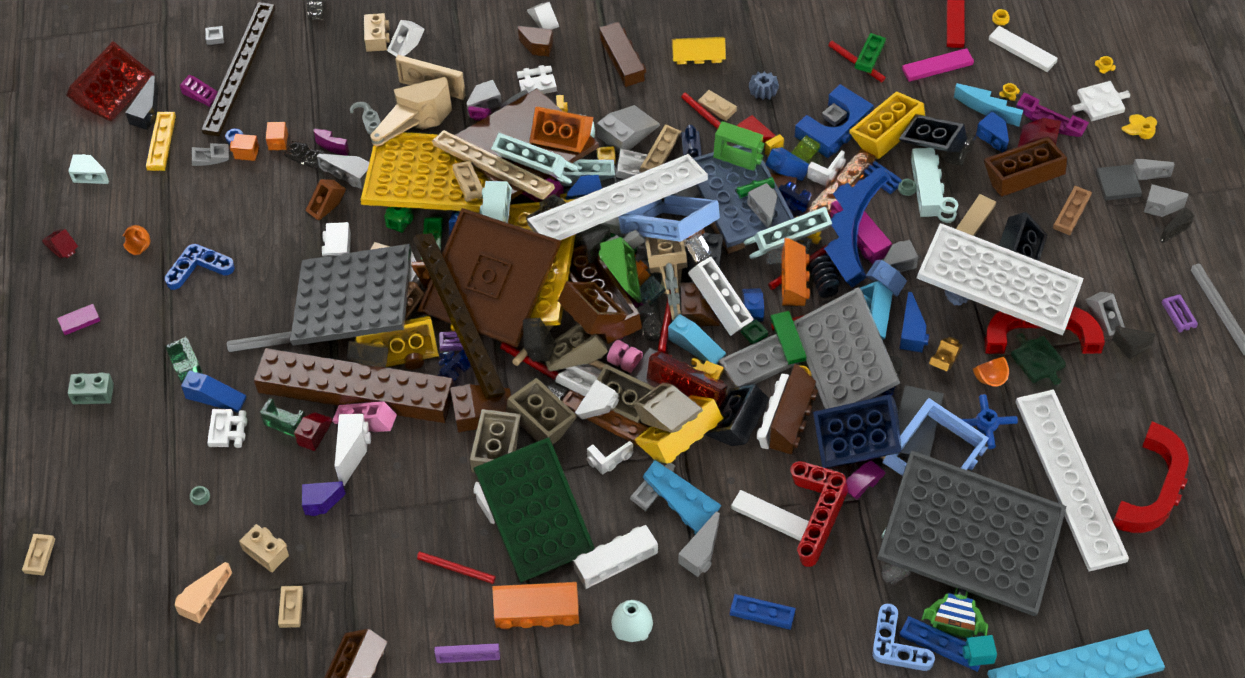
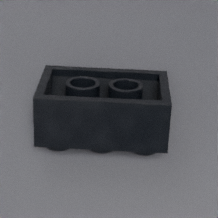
[899,114,968,152]
[999,212,1048,261]
[680,233,723,283]
[705,384,770,446]

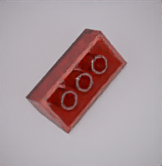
[647,351,728,407]

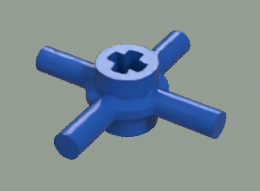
[961,394,1018,449]

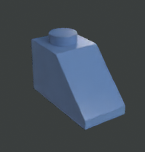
[866,260,907,297]

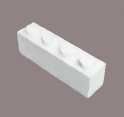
[688,257,754,336]
[573,525,658,589]

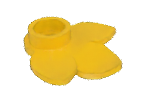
[1121,114,1157,139]

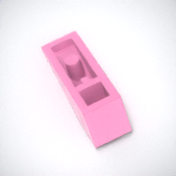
[332,401,397,432]

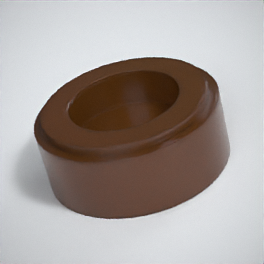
[404,353,424,370]

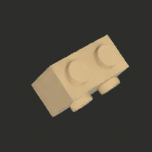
[364,13,390,52]
[239,524,289,572]

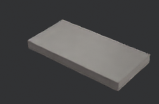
[719,334,804,388]

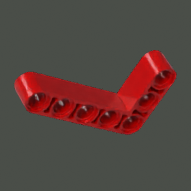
[790,461,848,567]

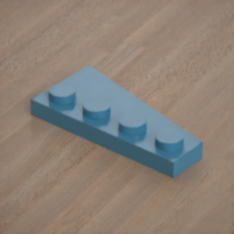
[643,460,721,535]

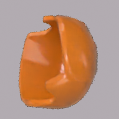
[123,225,150,255]

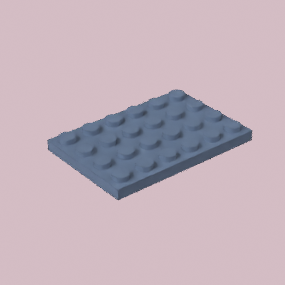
[693,145,794,248]

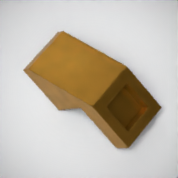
[929,337,963,371]

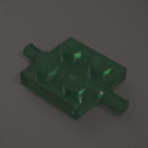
[1011,332,1066,386]

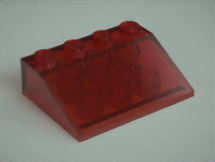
[66,41,155,122]

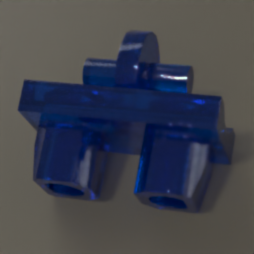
[779,181,812,213]
[437,349,471,382]

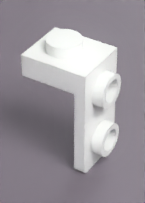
[807,150,846,186]
[587,441,633,475]

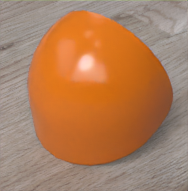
[972,357,1009,387]

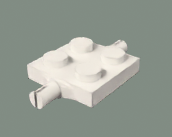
[1072,81,1130,121]

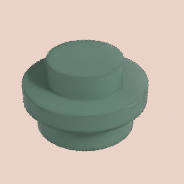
[898,178,917,196]
[190,486,210,505]

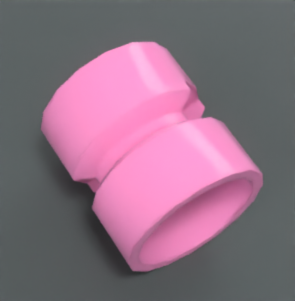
[607,340,643,373]

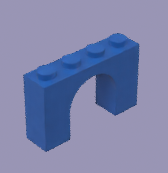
[795,84,874,158]

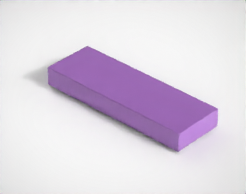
[435,644,500,663]

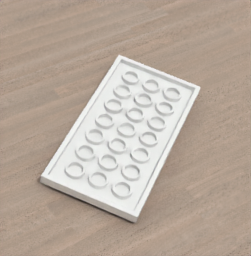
[917,223,1084,335]

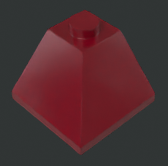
[1018,118,1061,147]

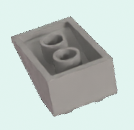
[597,105,660,153]

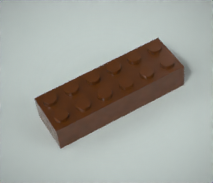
[568,242,642,344]

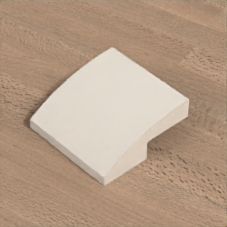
[616,149,647,179]
[555,364,602,396]

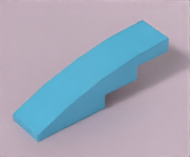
[954,83,1023,127]

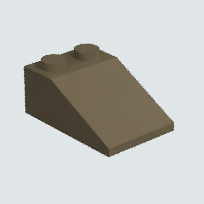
[541,323,608,371]
[470,409,521,472]

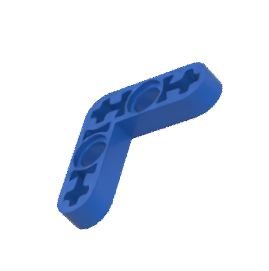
[165,244,235,290]

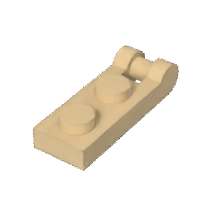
[452,161,483,202]

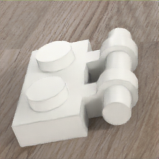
[517,65,557,94]
[207,409,248,448]

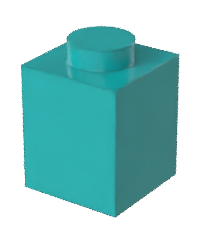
[962,635,997,666]

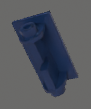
[681,125,702,158]

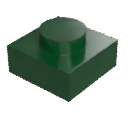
[741,319,768,344]

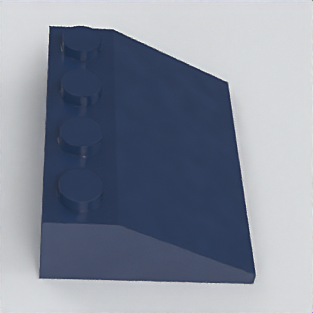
[813,394,902,469]

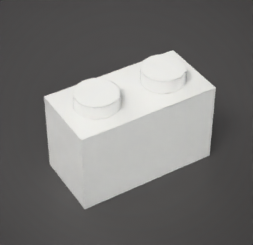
[322,223,351,257]

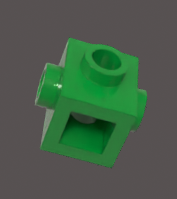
[384,207,413,233]

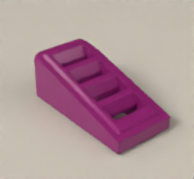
[180,75,218,107]

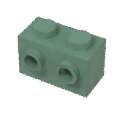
[68,372,114,404]

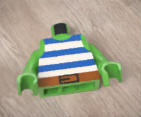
[921,588,988,639]

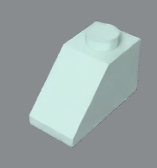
[69,154,109,184]

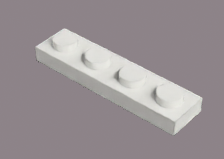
[757,374,790,449]

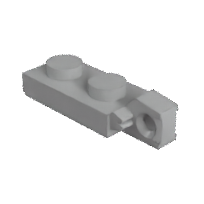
[630,463,675,512]

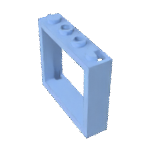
[618,195,720,242]
[883,398,989,476]

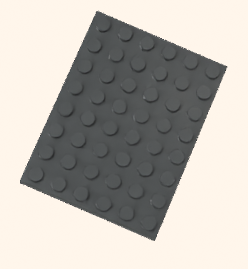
[877,450,1067,617]

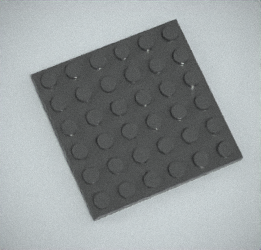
[290,244,412,346]

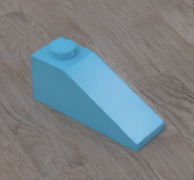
[668,314,726,365]

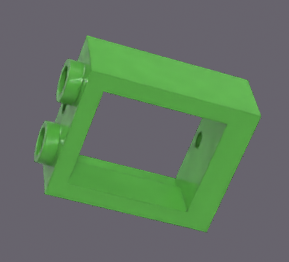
[713,121,765,171]

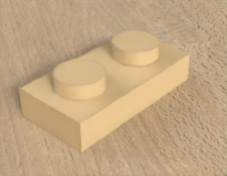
[698,90,737,121]
[22,534,55,576]
[278,586,303,628]

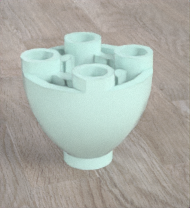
[611,600,653,642]

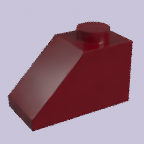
[42,229,78,259]
[294,412,333,451]

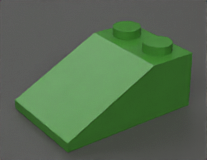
[599,237,642,303]

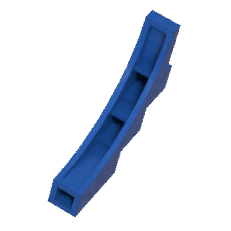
[824,166,891,288]

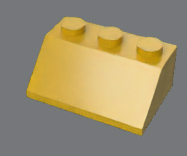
[672,37,726,64]

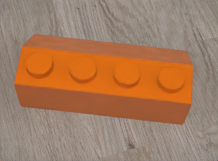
[492,582,579,629]

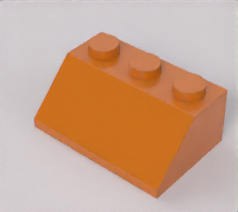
[529,107,593,153]
[781,238,810,306]

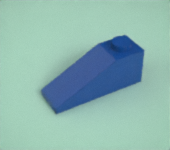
[899,292,929,352]
[181,370,247,413]

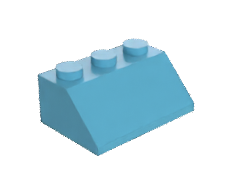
[860,281,893,340]

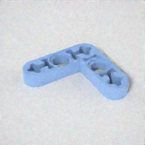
[872,604,935,671]

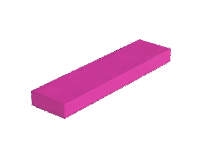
[902,48,974,82]

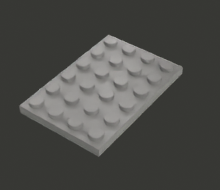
[793,287,900,409]

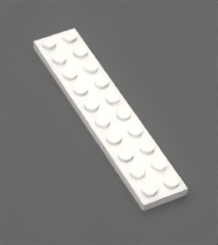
[527,154,708,240]
[1016,390,1129,571]

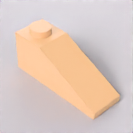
[175,562,232,624]

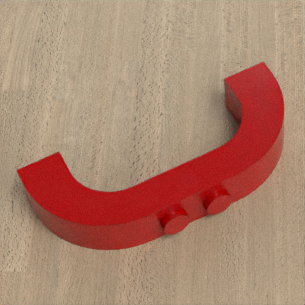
[984,306,1105,354]
[1113,422,1189,533]

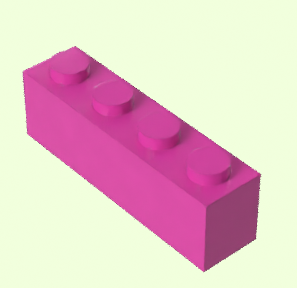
[830,200,892,264]

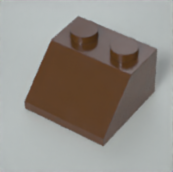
[680,282,720,326]

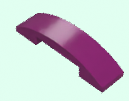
[1016,93,1089,137]

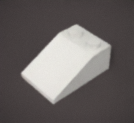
[335,414,371,486]

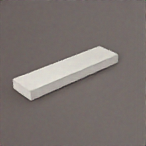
[989,26,1058,72]
[731,490,809,541]

